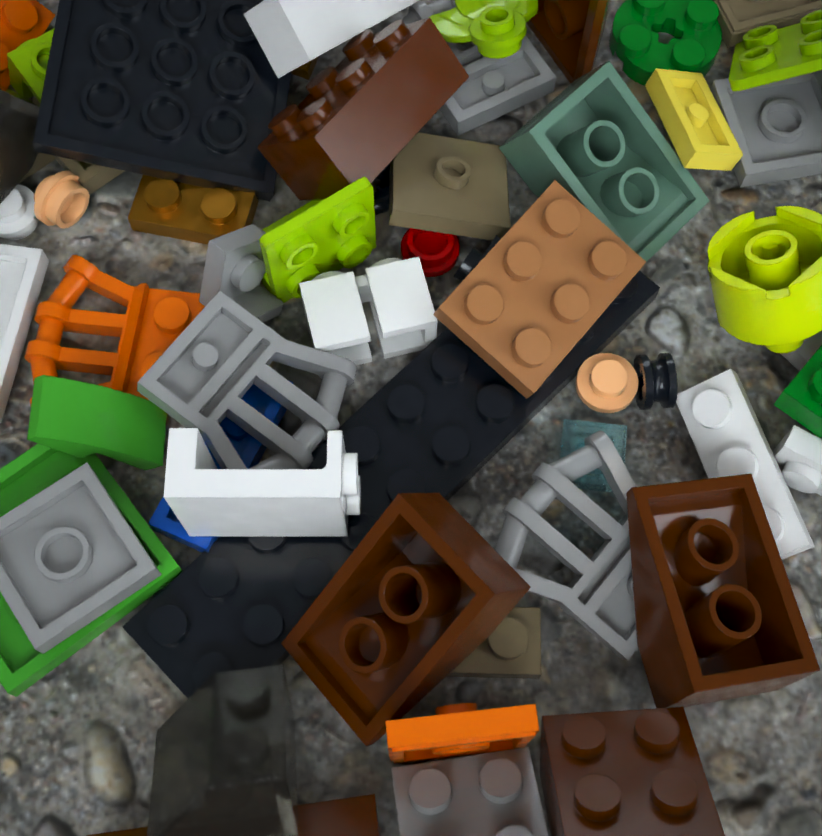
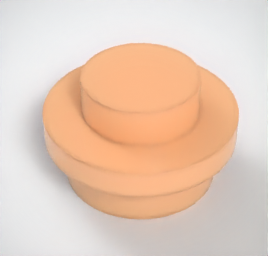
[34,170,90,229]
[575,353,639,413]

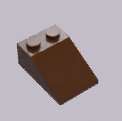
[626,474,820,708]
[281,493,531,747]

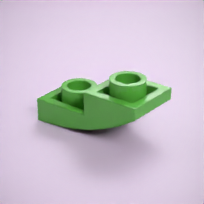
[27,375,167,470]

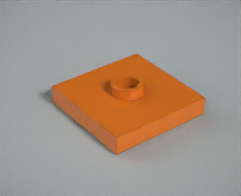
[385,703,540,764]

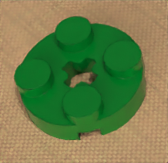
[609,0,722,86]

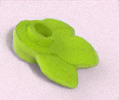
[428,0,538,59]

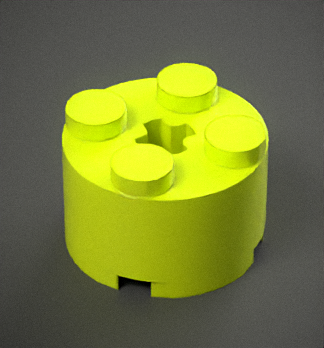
[707,206,822,353]

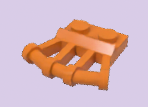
[24,255,205,406]

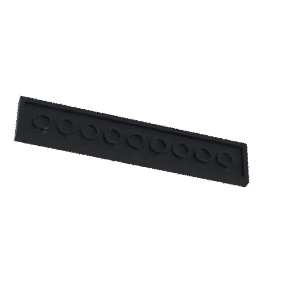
[123,271,660,727]

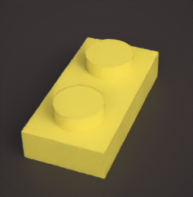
[645,68,743,171]

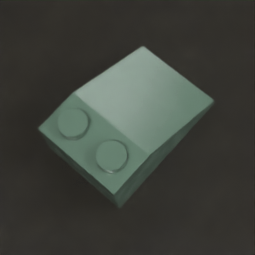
[499,61,710,262]

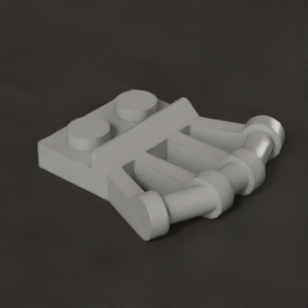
[402,0,556,136]
[137,291,357,469]
[495,430,638,660]

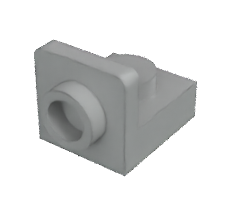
[199,224,283,323]

